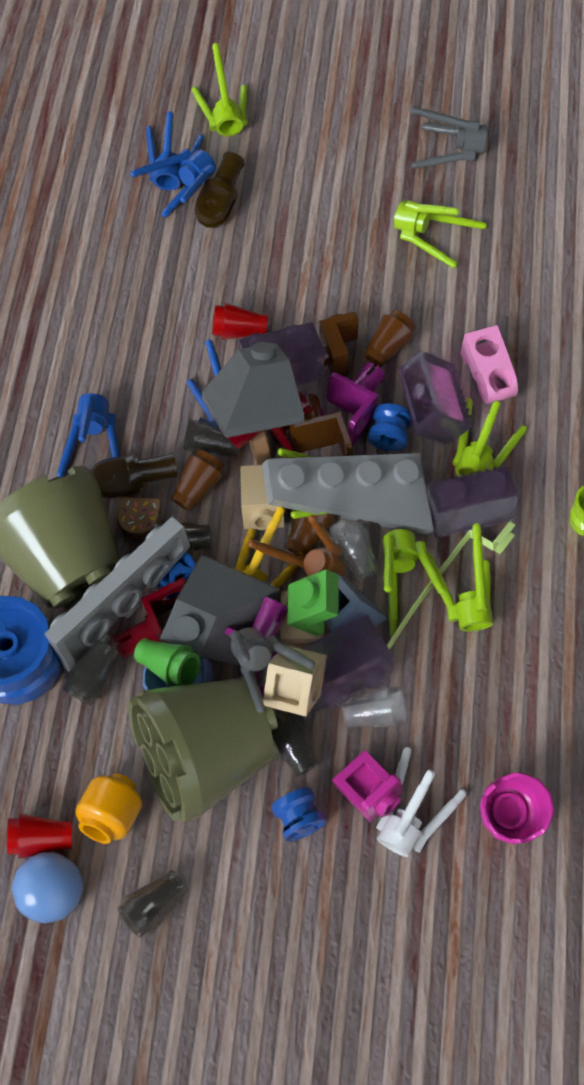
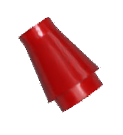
[212,302,268,340]
[7,813,72,859]

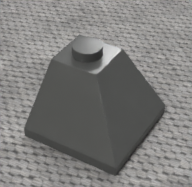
[202,342,304,438]
[160,555,280,666]

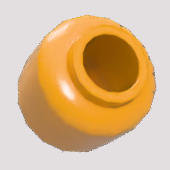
[75,773,143,844]

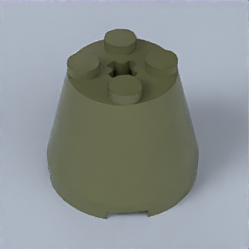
[0,466,120,612]
[128,676,279,823]

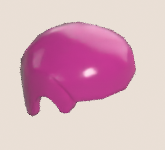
[479,773,555,845]

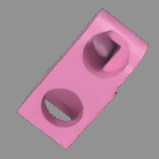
[460,325,518,404]

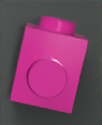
[332,750,403,823]

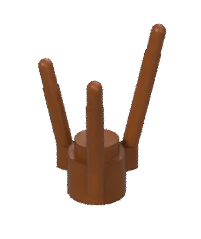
[248,515,345,580]

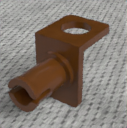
[289,394,353,456]

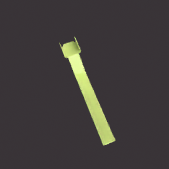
[386,520,516,652]

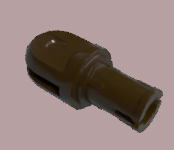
[194,152,245,228]
[91,452,178,498]

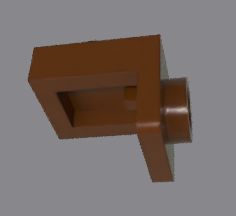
[317,312,358,376]

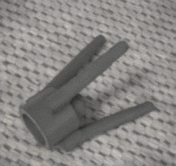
[409,106,487,169]
[230,628,315,713]

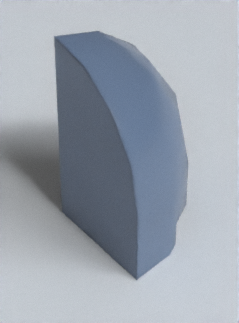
[325,573,388,639]

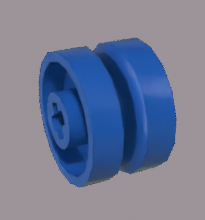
[0,596,62,705]

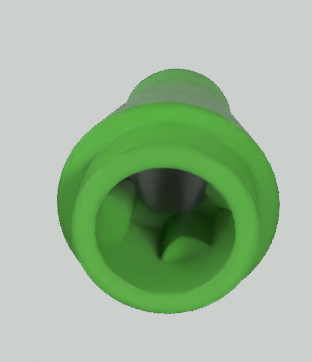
[134,638,201,687]

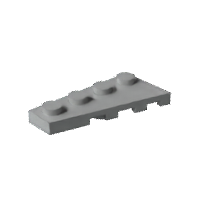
[262,453,434,535]
[44,517,190,678]

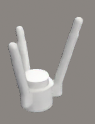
[376,747,467,858]

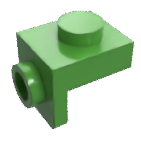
[288,569,339,636]

